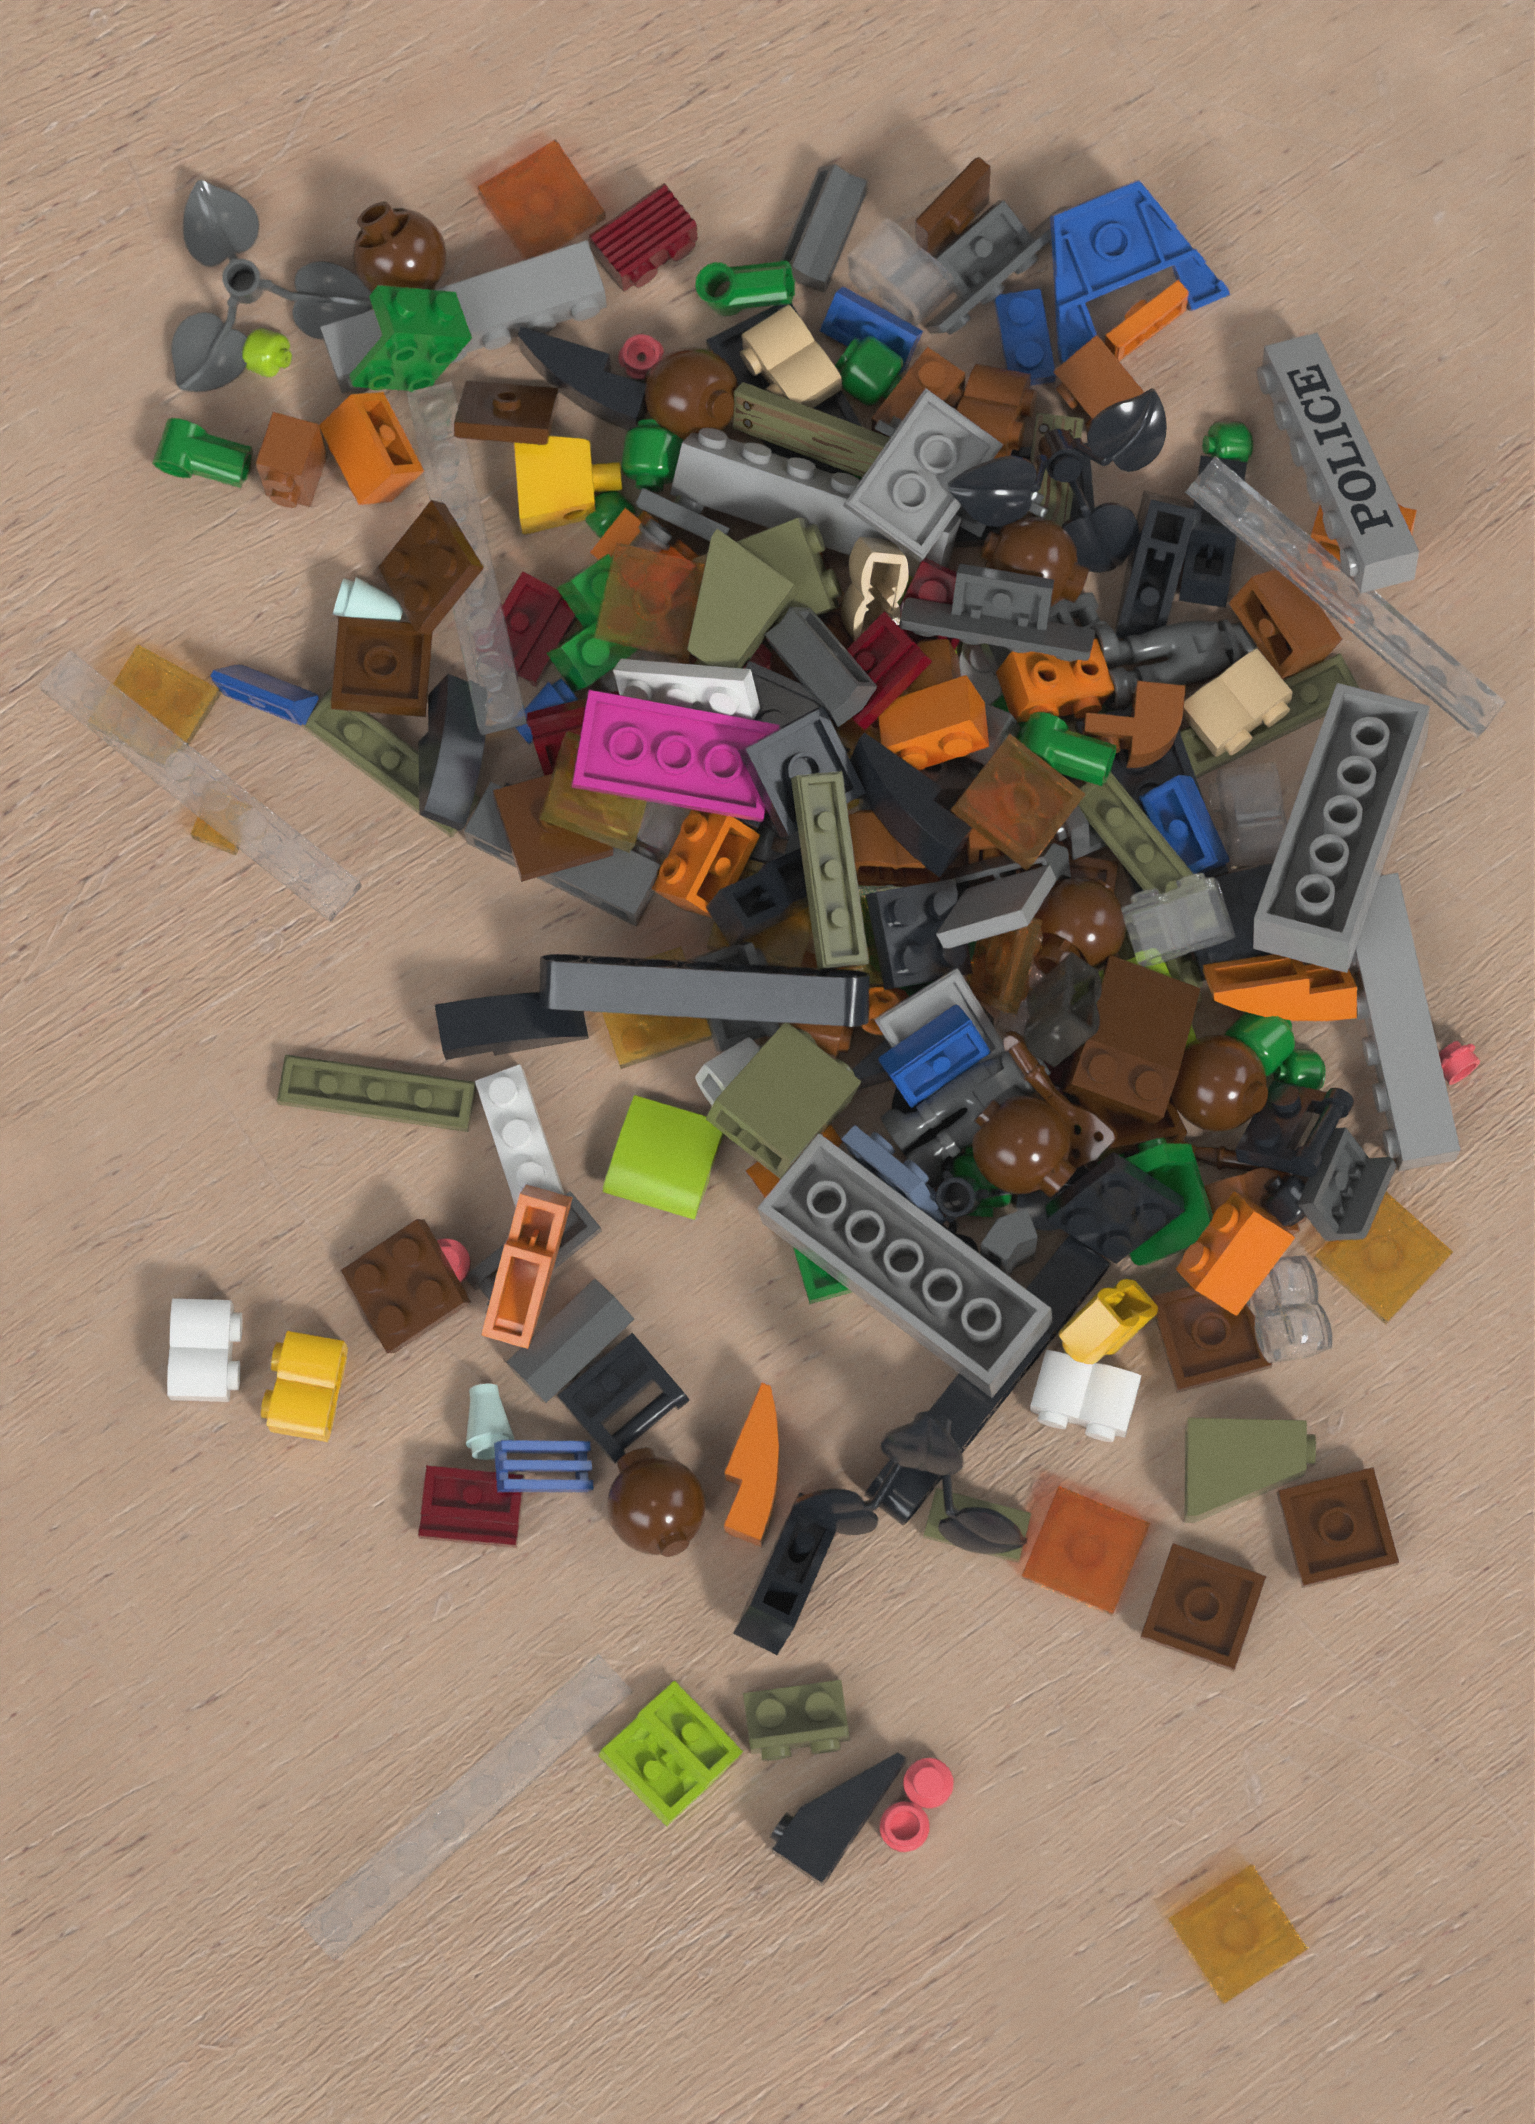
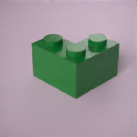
[546,554,662,692]

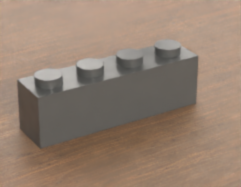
[464,782,661,927]

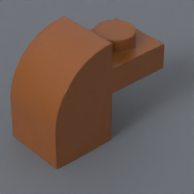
[1082,681,1185,768]

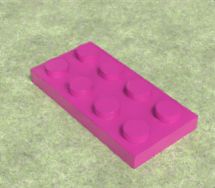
[571,690,780,822]

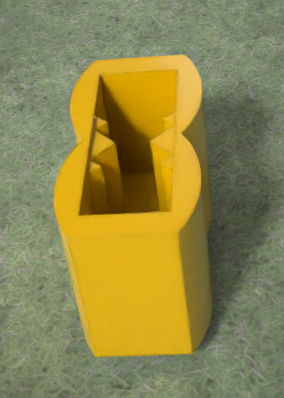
[1059,1279,1158,1364]
[261,1331,348,1442]

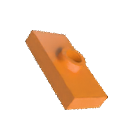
[1105,280,1189,362]

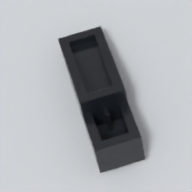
[518,327,647,431]
[1179,455,1247,608]
[418,674,488,831]
[850,732,972,878]
[706,848,809,947]
[435,992,589,1060]

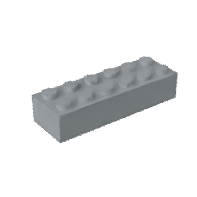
[1253,683,1430,973]
[757,1133,1053,1398]

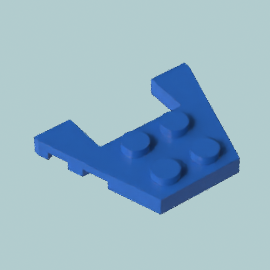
[1050,180,1230,364]

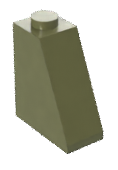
[687,529,799,669]
[1184,1418,1316,1523]

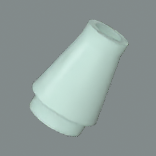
[333,577,403,622]
[466,1384,515,1460]

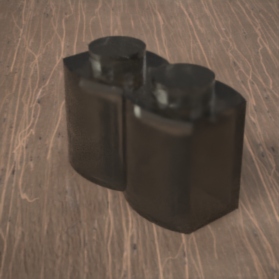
[1024,952,1102,1067]

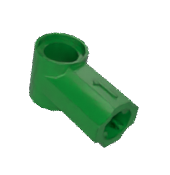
[695,261,795,317]
[152,418,253,488]
[1013,712,1117,786]

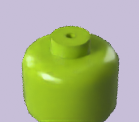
[242,328,292,378]

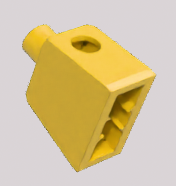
[514,436,622,534]

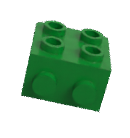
[349,285,472,393]
[1097,1138,1213,1266]

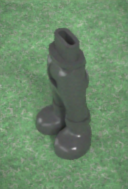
[1090,619,1257,710]
[880,1042,1051,1189]

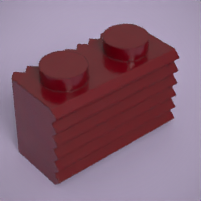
[589,183,698,291]

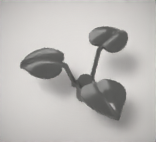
[172,180,372,392]

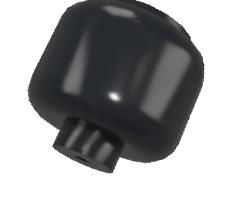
[1260,1174,1306,1227]

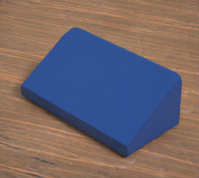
[210,664,319,726]
[1139,775,1230,877]
[879,1004,992,1108]

